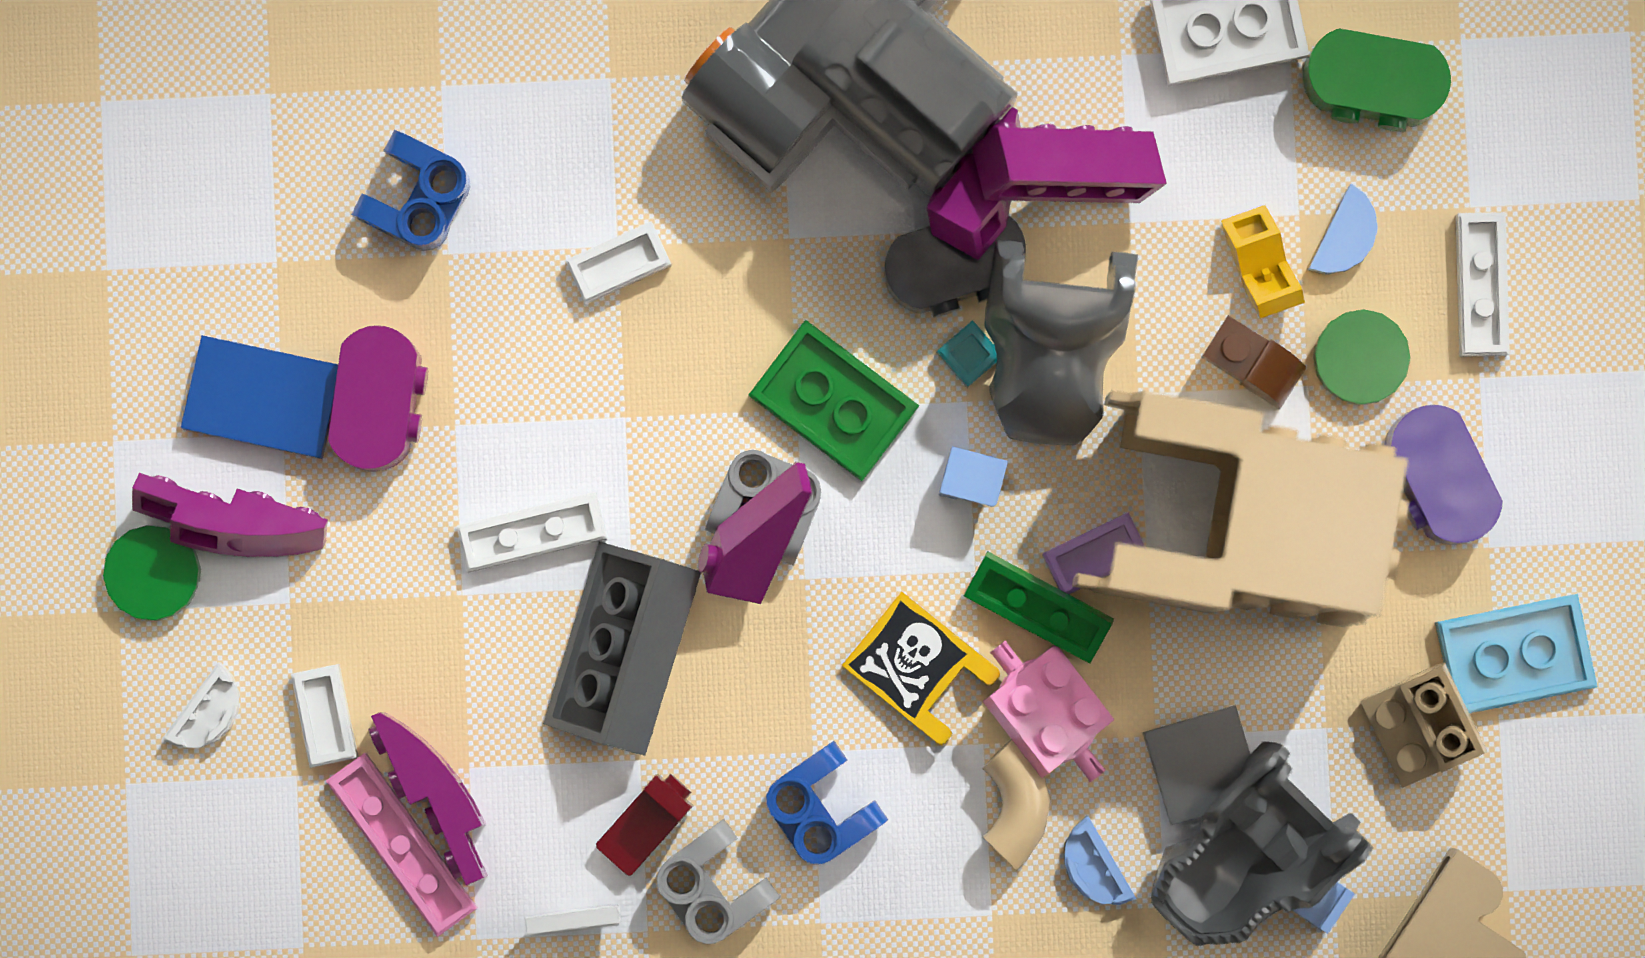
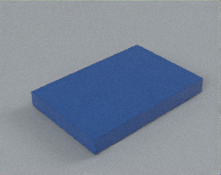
[181,335,338,459]

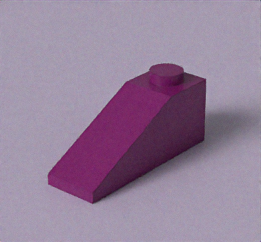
[698,462,812,604]

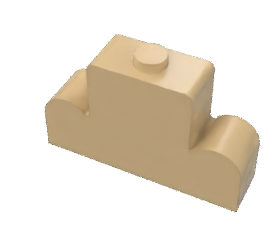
[1378,847,1526,958]

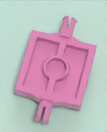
[982,640,1114,782]

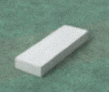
[1455,212,1510,357]
[456,492,608,573]

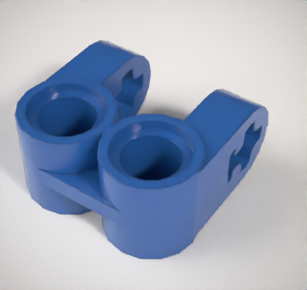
[351,130,471,251]
[767,740,888,864]

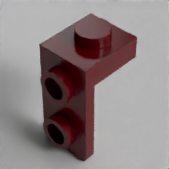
[596,773,694,876]

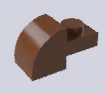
[1201,315,1306,410]

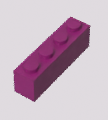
[972,122,1167,203]

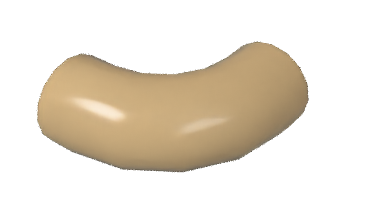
[982,739,1050,871]

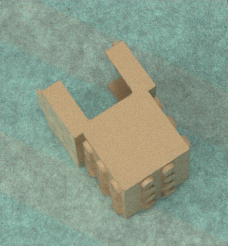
[1072,390,1408,627]

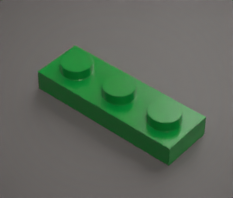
[964,551,1114,664]

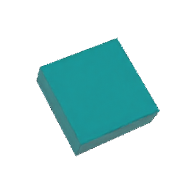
[936,320,997,388]

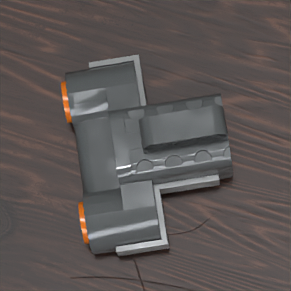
[682,0,1018,197]

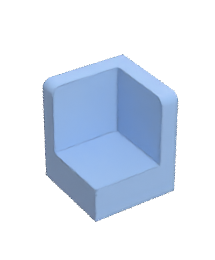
[939,446,1008,507]

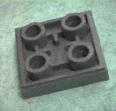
[1143,705,1250,825]

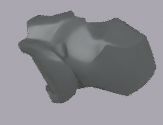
[984,240,1138,445]
[1151,741,1373,946]

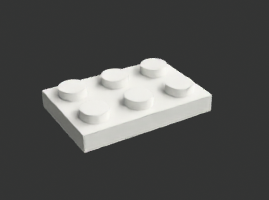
[1150,0,1309,86]

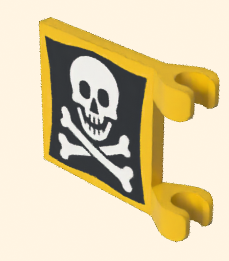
[842,591,1000,745]

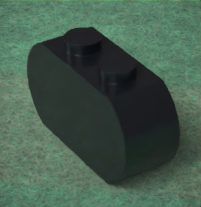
[884,216,1026,318]

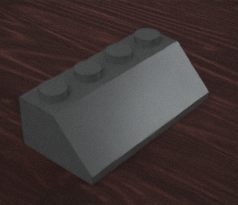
[543,541,701,756]

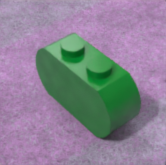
[1303,28,1451,132]

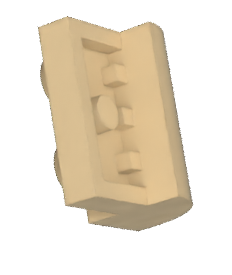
[1360,663,1487,788]

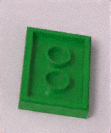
[748,319,920,482]

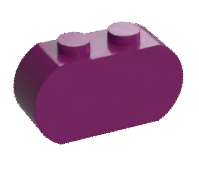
[328,325,428,472]

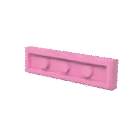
[326,753,478,937]

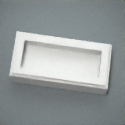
[565,221,672,305]
[291,664,358,768]

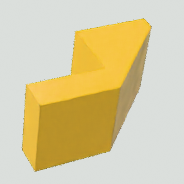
[1221,205,1305,319]

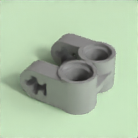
[705,449,821,566]
[657,819,780,944]

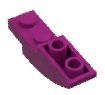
[132,472,328,557]
[368,712,488,885]

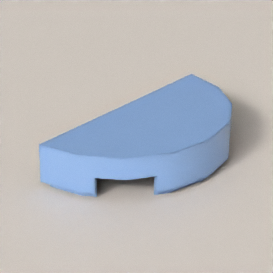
[1308,184,1378,275]
[1064,815,1136,905]

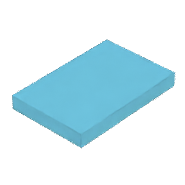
[1435,594,1598,713]

